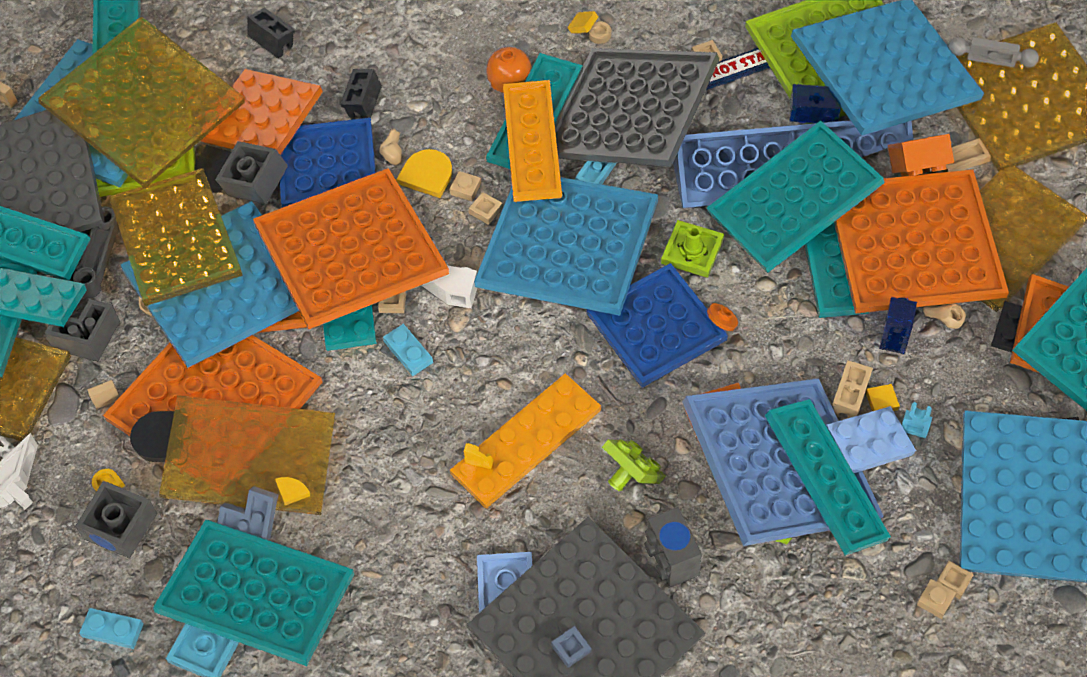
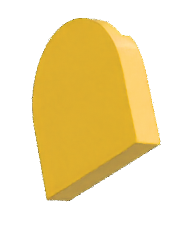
[396,149,452,198]

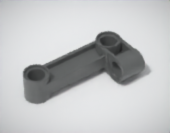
[53,207,121,298]

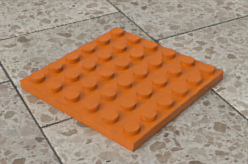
[253,168,449,329]
[834,169,1009,314]
[103,335,323,498]

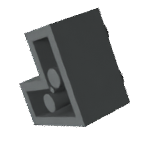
[44,299,120,362]

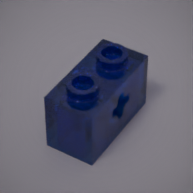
[790,84,841,123]
[879,297,917,354]

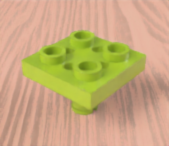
[661,220,724,278]
[602,439,666,492]

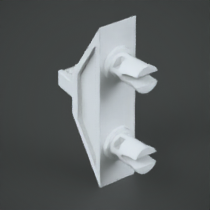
[0,433,38,509]

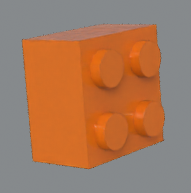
[888,134,954,177]

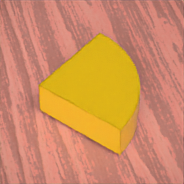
[464,443,493,469]
[275,477,310,506]

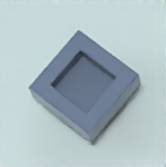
[551,626,591,668]

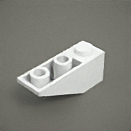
[421,265,477,308]

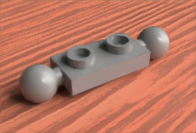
[949,37,1039,68]

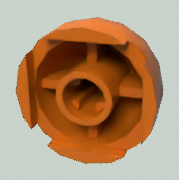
[486,47,532,93]

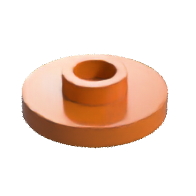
[707,303,738,331]

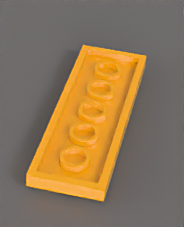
[503,80,562,202]
[450,373,601,509]

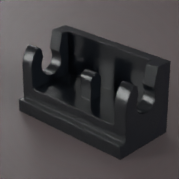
[247,8,295,58]
[340,69,382,120]

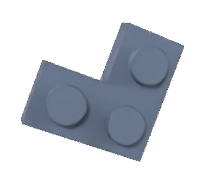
[218,486,278,541]

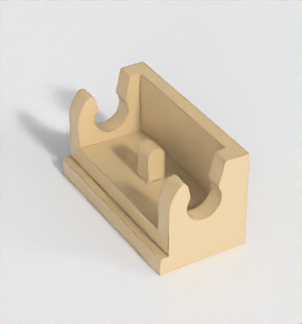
[832,360,873,419]

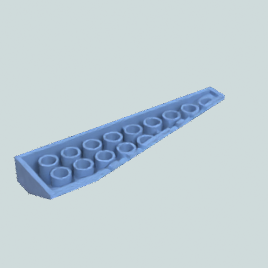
[673,120,913,208]

